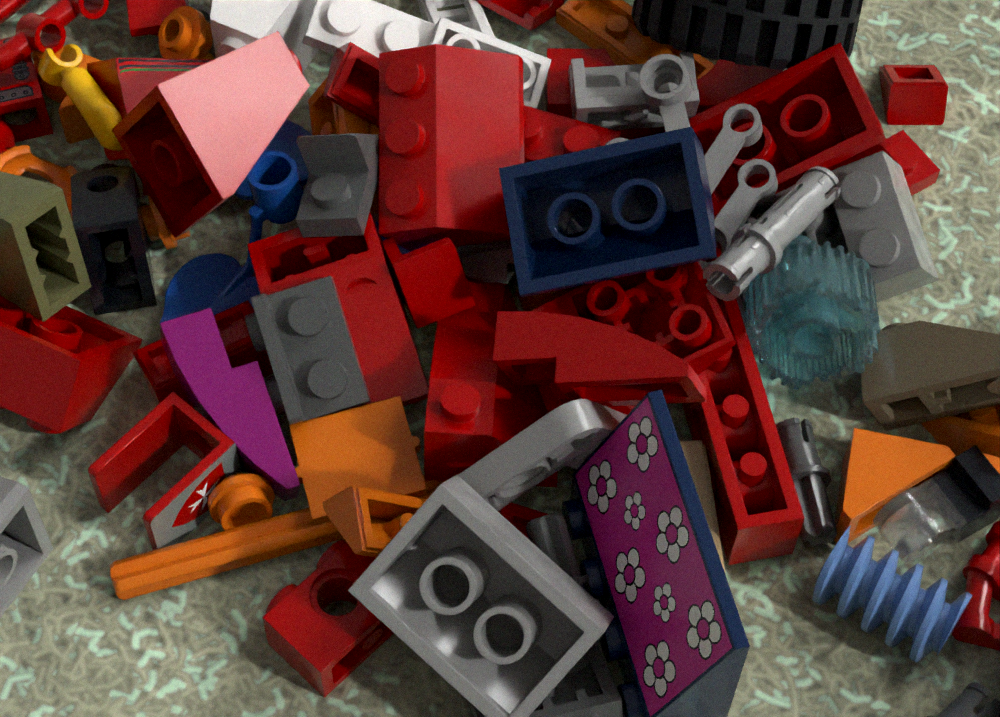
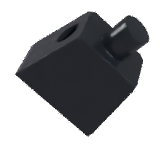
[71,164,157,315]

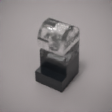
[873,445,1000,566]

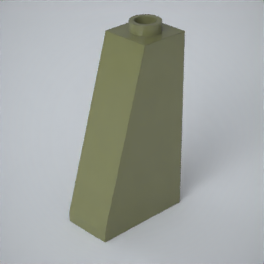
[0,171,92,322]

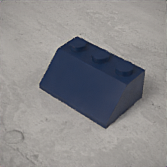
[499,126,717,298]

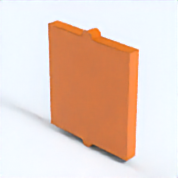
[289,396,428,525]

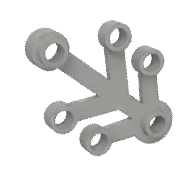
[605,54,778,281]

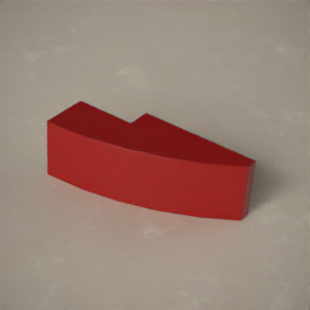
[493,311,707,406]

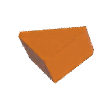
[834,428,956,543]

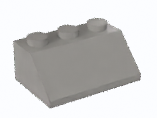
[348,475,614,717]

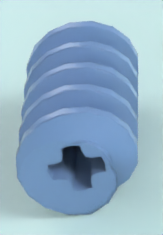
[812,525,973,663]

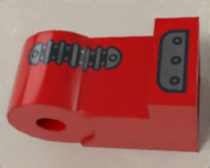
[0,36,54,142]

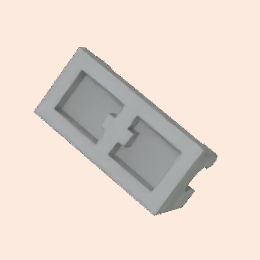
[568,52,700,130]

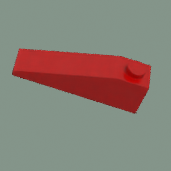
[424,277,558,487]

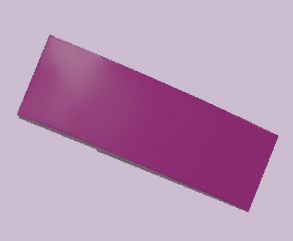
[160,308,300,501]

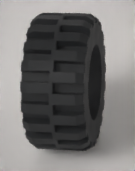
[631,0,863,70]

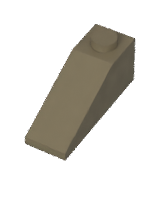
[858,320,1000,430]

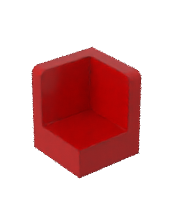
[381,237,476,329]

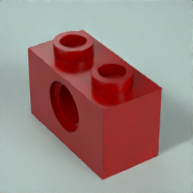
[262,539,394,698]

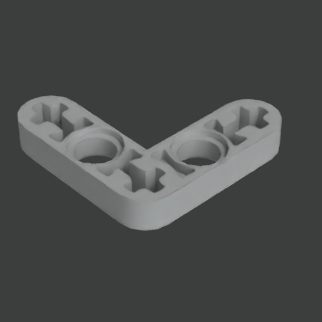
[458,399,627,511]

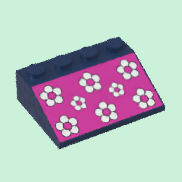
[562,390,750,717]

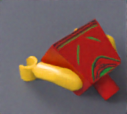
[38,44,214,196]

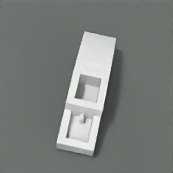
[302,0,552,109]

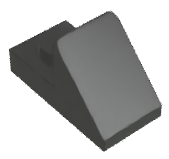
[296,133,379,238]

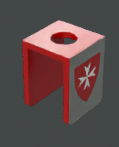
[88,392,242,550]

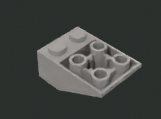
[721,150,939,333]

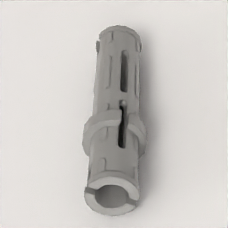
[703,166,841,301]

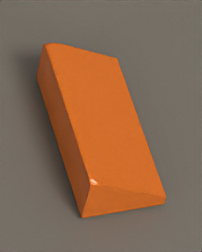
[323,485,427,557]

